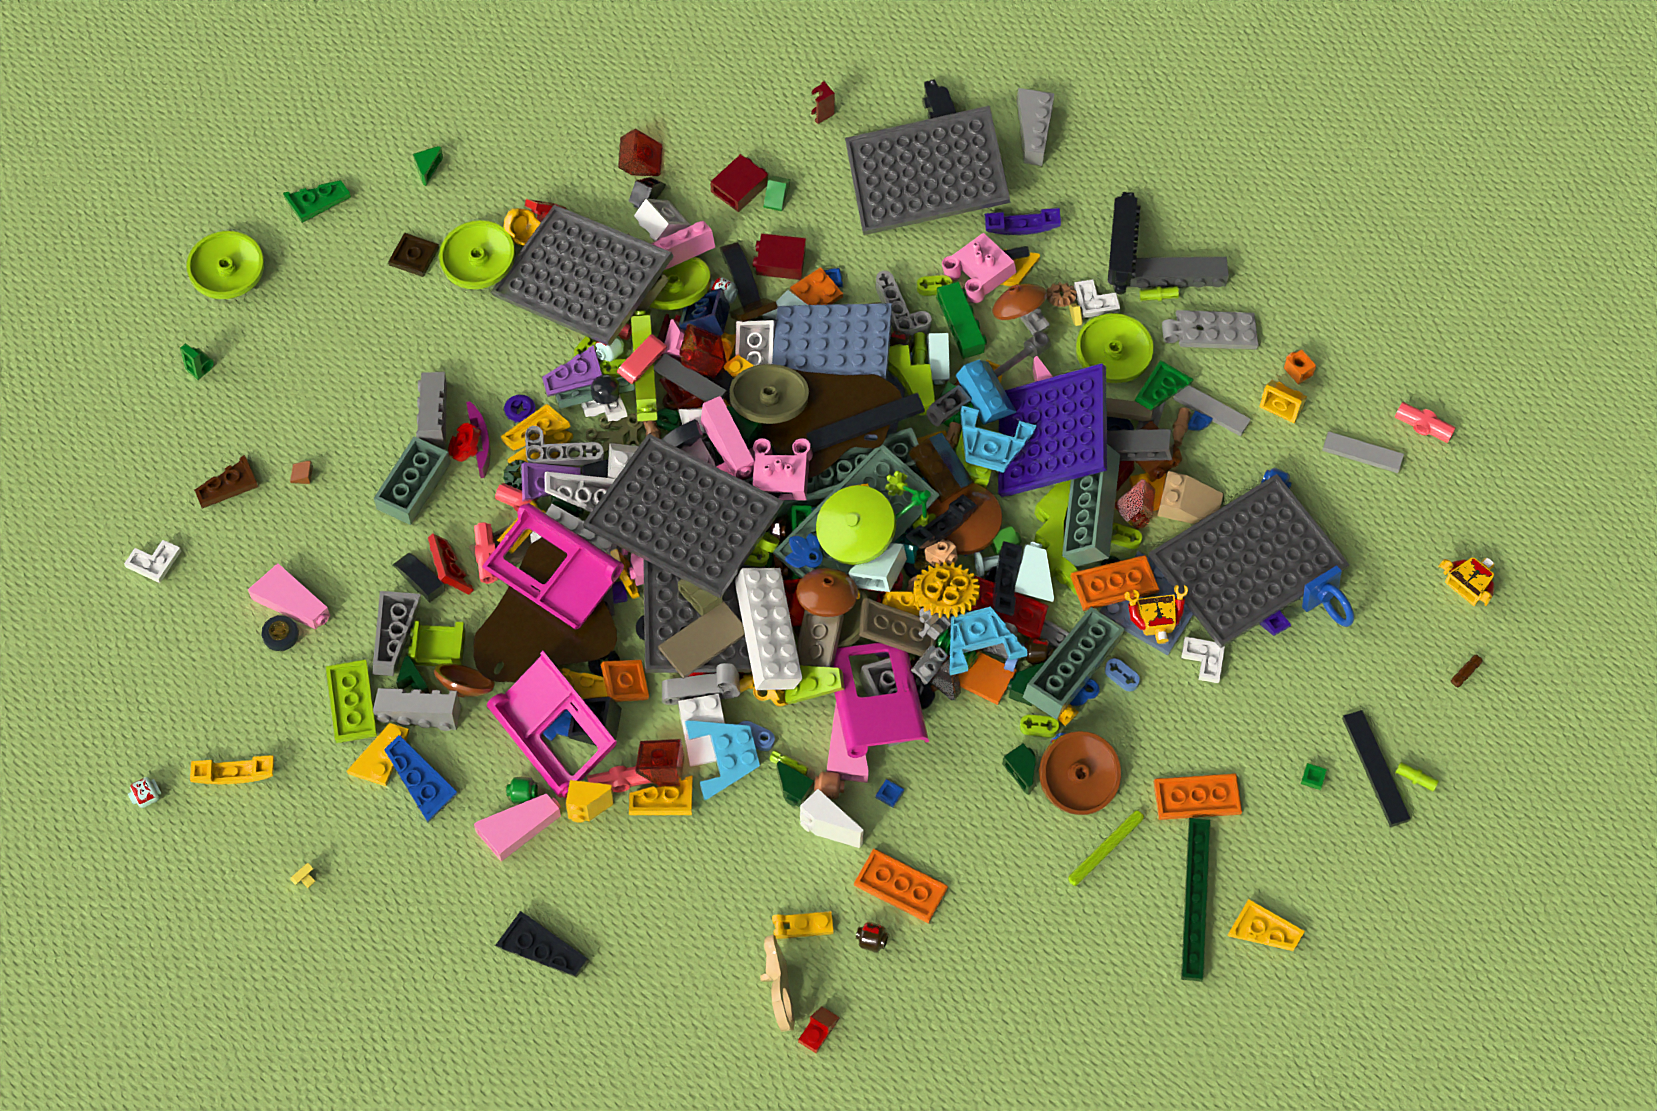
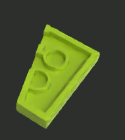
[784,665,845,704]

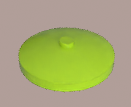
[439,220,515,289]
[186,231,264,299]
[649,257,711,310]
[1076,313,1153,383]
[816,485,896,565]

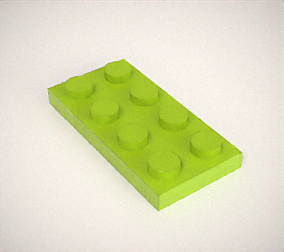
[326,660,377,743]

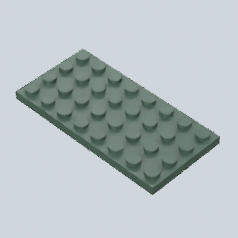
[773,444,940,578]

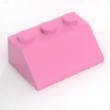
[652,221,715,270]

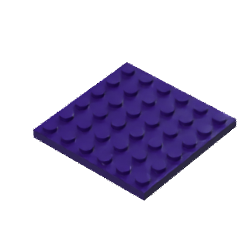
[998,363,1107,497]

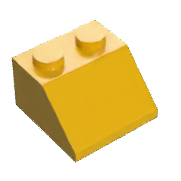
[1259,380,1307,423]
[566,780,614,823]

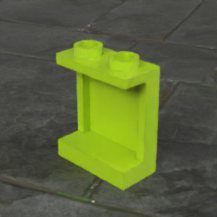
[408,621,466,666]

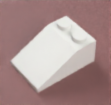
[735,320,776,366]
[678,694,724,767]
[800,789,863,848]

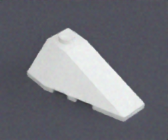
[545,472,615,512]

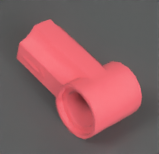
[495,483,538,511]

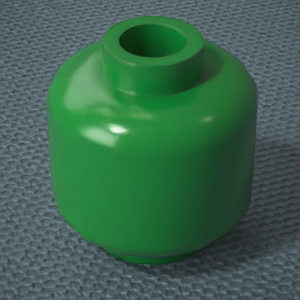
[506,777,538,804]

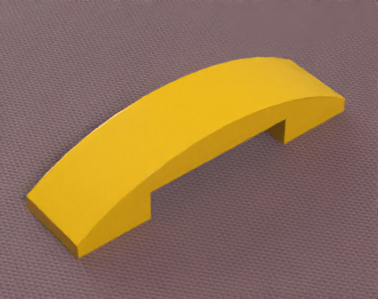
[190,755,274,784]

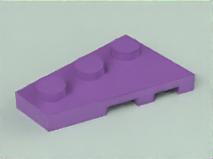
[542,345,602,397]
[521,462,581,502]

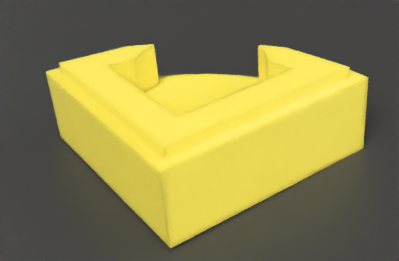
[1069,303,1083,326]

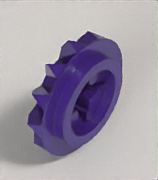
[504,395,535,423]

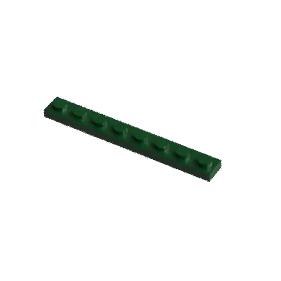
[1181,818,1210,982]

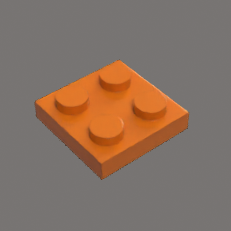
[790,267,843,305]
[601,660,649,702]

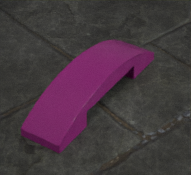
[466,401,491,478]

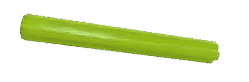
[1068,810,1144,886]

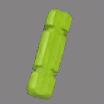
[770,750,808,776]

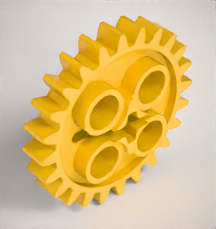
[914,562,980,618]

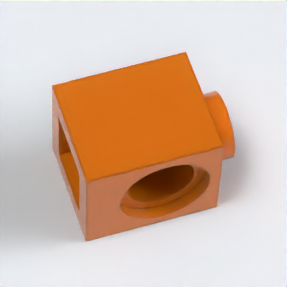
[1284,349,1316,384]

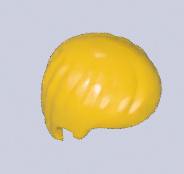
[503,208,541,247]

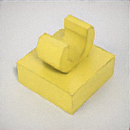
[290,863,315,888]

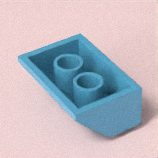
[956,359,1016,425]

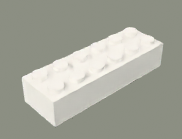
[734,568,802,690]

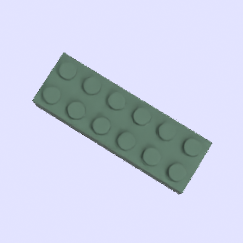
[1062,444,1120,567]
[1023,607,1125,720]

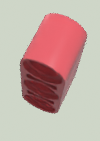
[617,334,667,385]

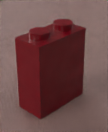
[710,154,768,213]
[753,233,806,280]

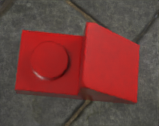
[524,199,566,222]
[798,1006,840,1053]

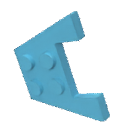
[961,406,1036,473]
[949,607,1027,676]
[684,720,760,800]

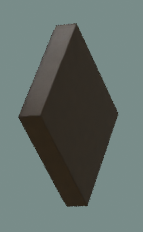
[388,232,439,277]

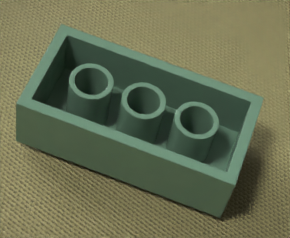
[374,436,450,525]

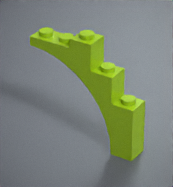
[888,344,935,416]
[1034,480,1078,596]

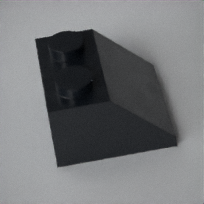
[568,697,622,746]

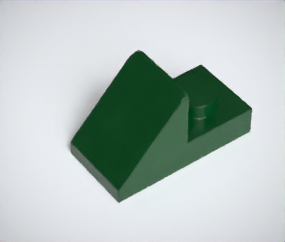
[396,656,430,694]

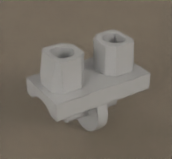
[1020,307,1050,336]
[918,607,951,640]
[911,645,947,684]

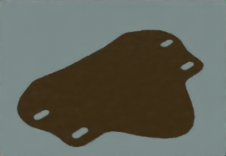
[759,369,902,478]
[473,533,617,683]

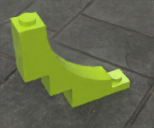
[631,310,657,421]

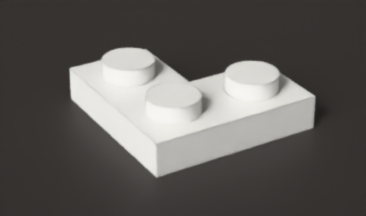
[1074,280,1120,318]
[581,395,627,421]
[124,540,181,583]
[1181,637,1225,683]

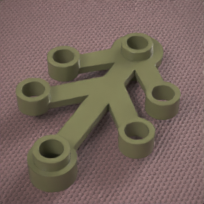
[585,413,643,457]

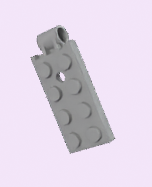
[1162,310,1258,349]

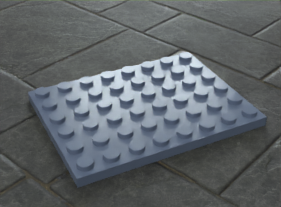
[766,303,893,444]

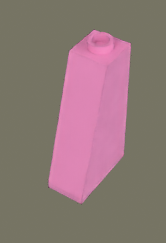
[700,396,754,478]
[248,563,330,629]
[827,703,868,783]
[474,794,561,862]

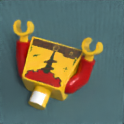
[1438,557,1495,606]
[1125,585,1188,644]

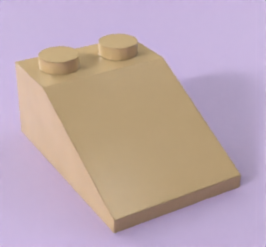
[1158,471,1223,524]

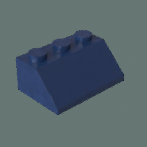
[679,288,730,340]

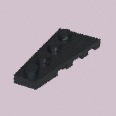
[495,911,589,978]

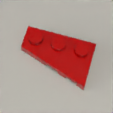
[428,533,474,595]

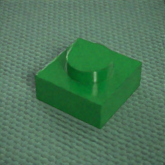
[1301,763,1327,790]

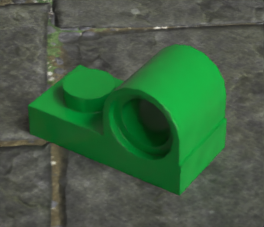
[180,343,214,380]

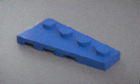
[384,735,458,822]

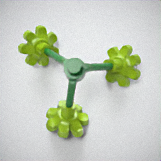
[885,471,936,529]

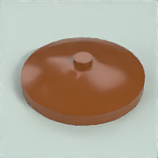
[927,483,1002,555]
[1039,731,1121,815]

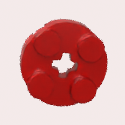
[448,423,481,462]

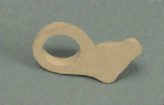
[760,934,794,1032]

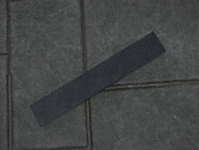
[806,392,925,453]
[1342,710,1411,827]

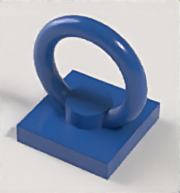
[1302,565,1354,627]

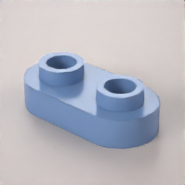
[738,721,775,751]

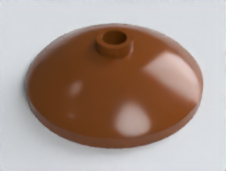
[992,284,1047,320]
[797,568,858,617]
[434,663,495,697]

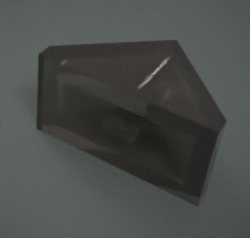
[929,657,961,700]

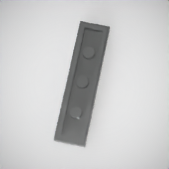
[653,353,727,402]

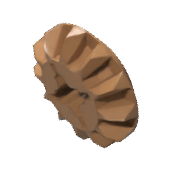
[1046,282,1077,307]

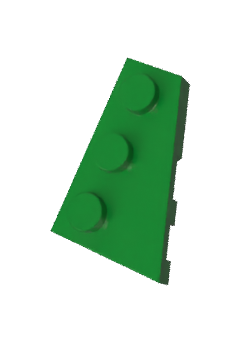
[283,180,351,223]
[1134,360,1194,410]

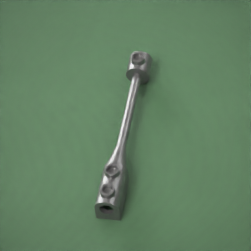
[927,332,1051,426]

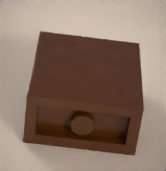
[1135,421,1182,482]

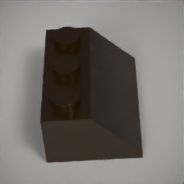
[909,433,974,503]

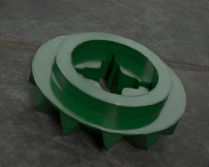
[503,460,526,491]

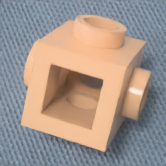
[925,540,958,567]

